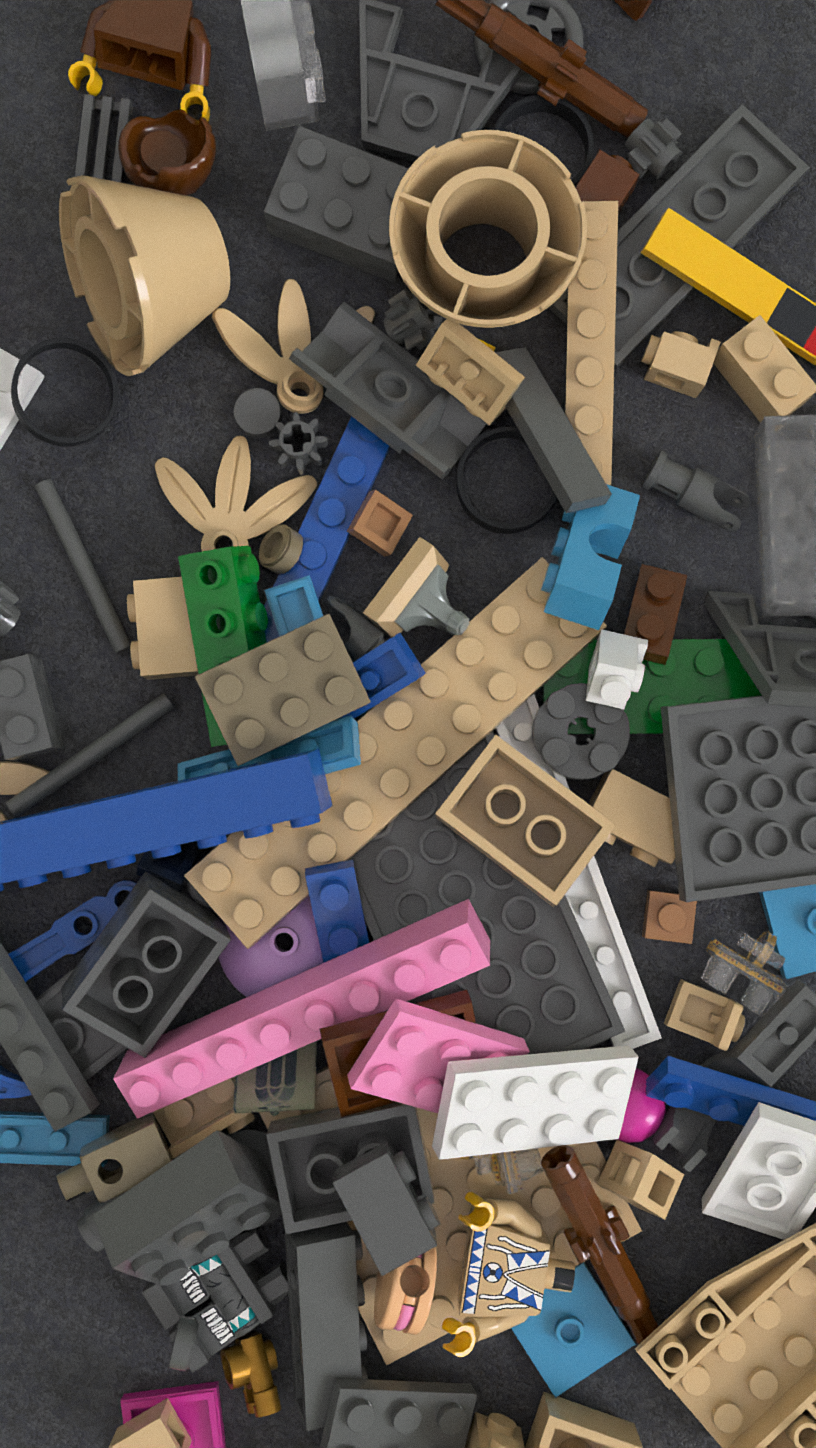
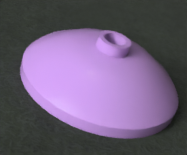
[219,896,323,997]

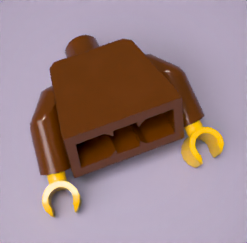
[68,0,212,121]

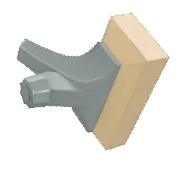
[363,537,470,638]

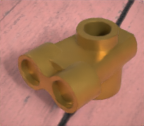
[221,1332,282,1417]

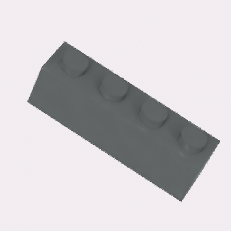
[285,1222,368,1431]

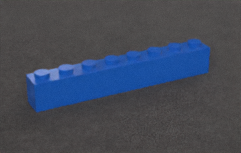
[0,749,333,892]

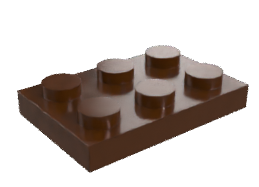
[319,990,476,1117]

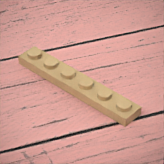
[565,201,618,485]

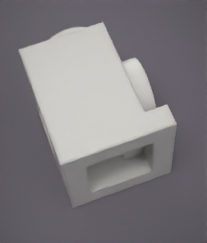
[586,629,648,709]

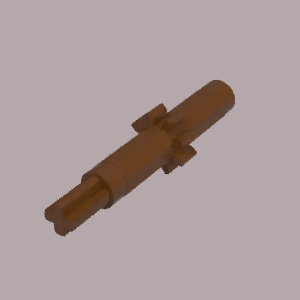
[435,0,648,139]
[541,1145,658,1344]

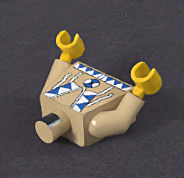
[442,1191,575,1357]

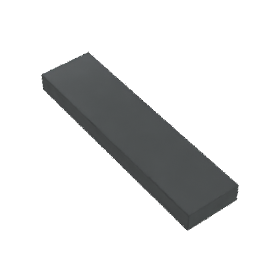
[495,347,612,513]

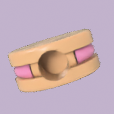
[374,1247,437,1335]

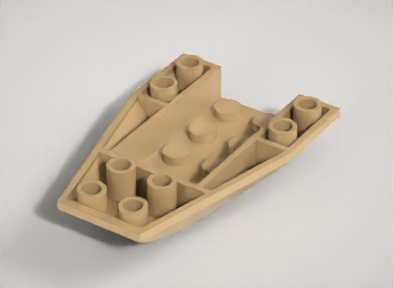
[635,1223,816,1448]

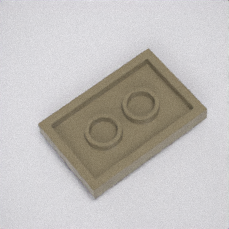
[194,614,371,766]

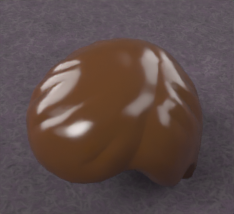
[118,109,216,196]

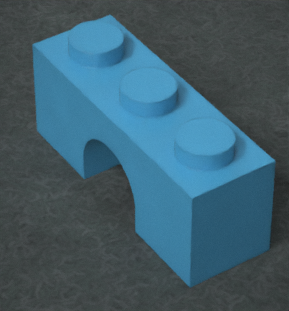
[541,484,640,630]

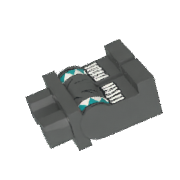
[142,1227,288,1373]

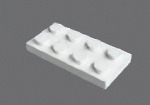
[432,1045,639,1160]

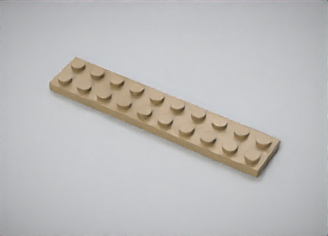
[184,557,607,949]

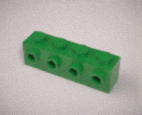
[178,546,268,747]

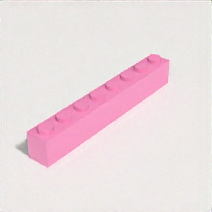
[113,899,490,1119]

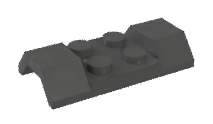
[289,302,487,480]

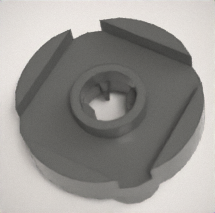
[532,683,630,780]

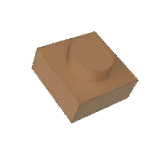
[347,489,413,557]
[642,890,697,944]

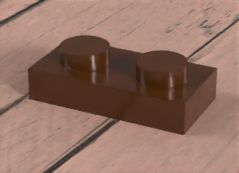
[624,564,688,665]

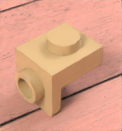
[664,979,745,1051]

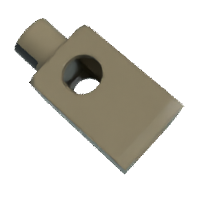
[56,1112,173,1203]

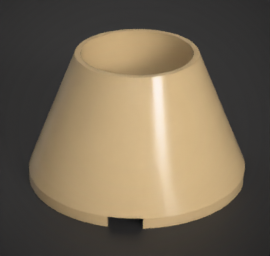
[389,130,587,328]
[59,175,230,376]

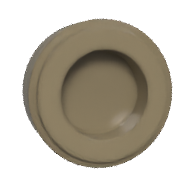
[259,524,303,574]

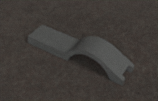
[653,979,816,1173]

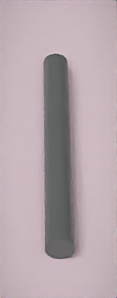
[35,479,131,654]
[5,693,174,818]

